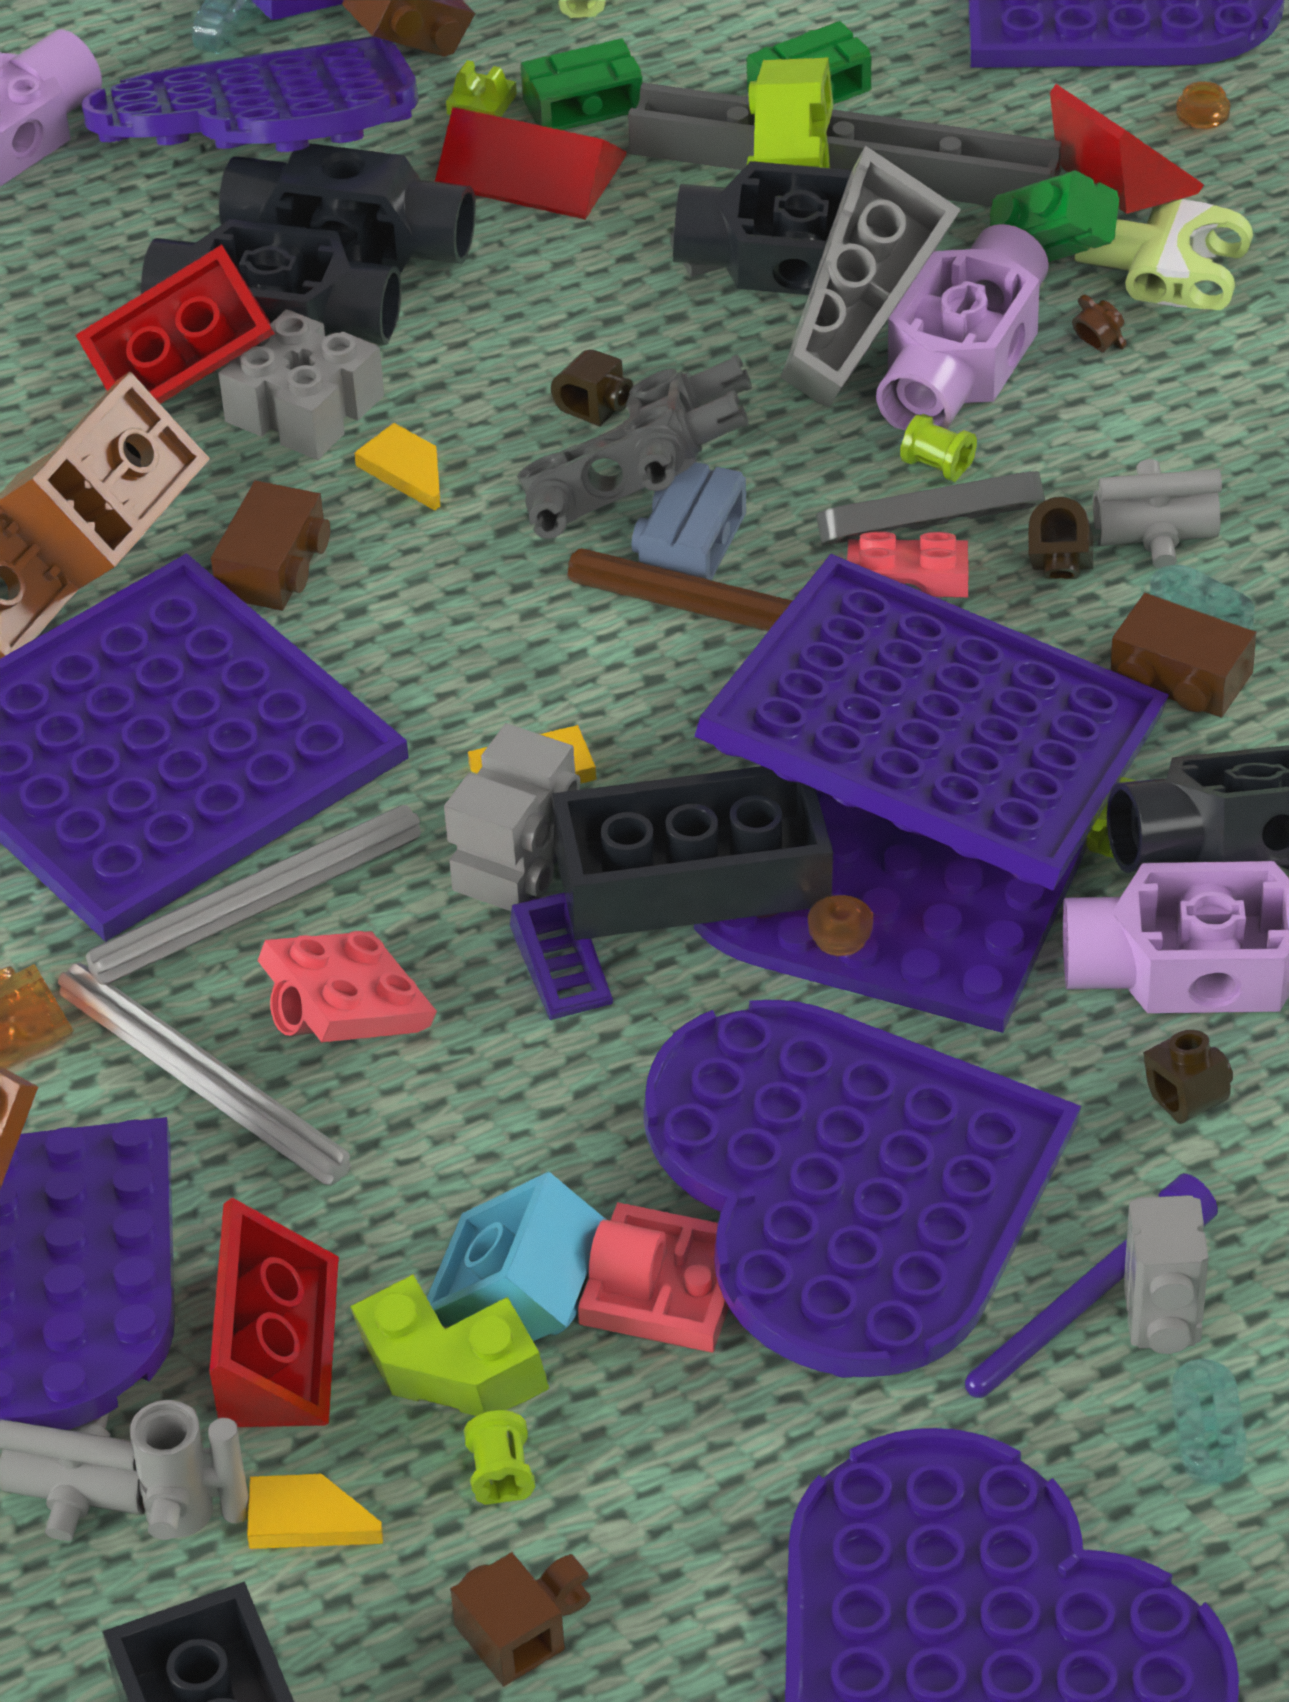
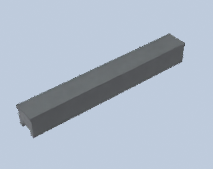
[627,82,1061,206]

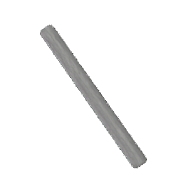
[86,805,421,985]
[58,963,351,1186]

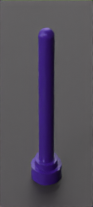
[965,1173,1218,1398]

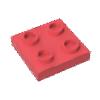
[847,531,969,597]
[257,931,437,1042]
[578,1202,729,1353]

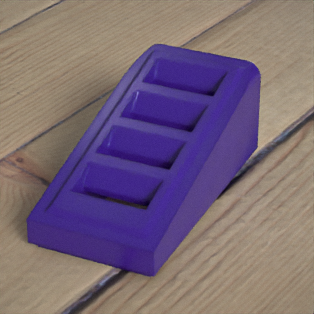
[510,892,613,1020]

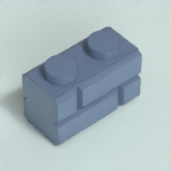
[632,462,747,580]

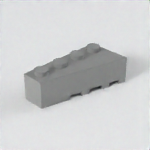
[780,146,961,407]

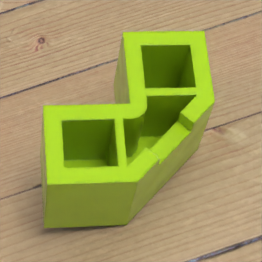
[747,58,833,168]
[350,1274,550,1416]

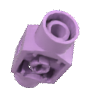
[0,29,102,187]
[876,224,1049,431]
[1063,861,1289,1013]

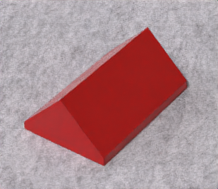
[1050,84,1204,214]
[435,107,626,220]
[75,245,275,404]
[210,1197,339,1427]

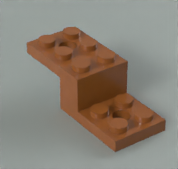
[0,372,210,659]

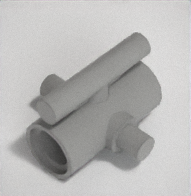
[1093,459,1222,568]
[130,1400,249,1540]
[0,1413,145,1541]

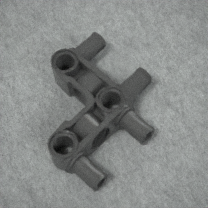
[517,354,752,539]

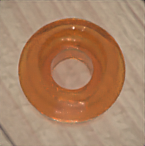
[1176,81,1231,129]
[808,895,873,956]

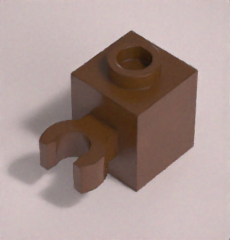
[450,1552,591,1687]

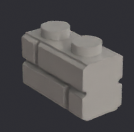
[1124,1196,1208,1354]

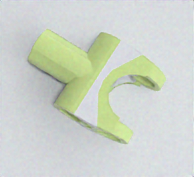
[1075,199,1253,310]

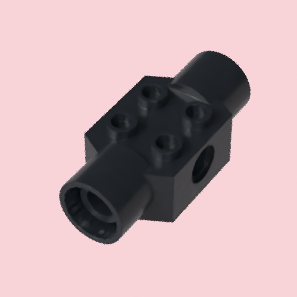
[219,143,476,274]
[673,161,852,295]
[141,219,402,347]
[1106,745,1289,873]

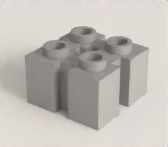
[218,309,384,460]
[444,723,580,911]

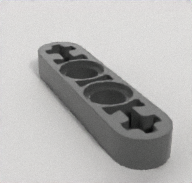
[816,471,1045,546]

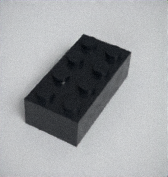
[552,766,833,940]
[102,1581,294,1702]

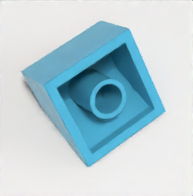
[427,1172,606,1341]

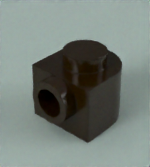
[551,350,633,427]
[1028,497,1093,579]
[1143,1030,1233,1124]

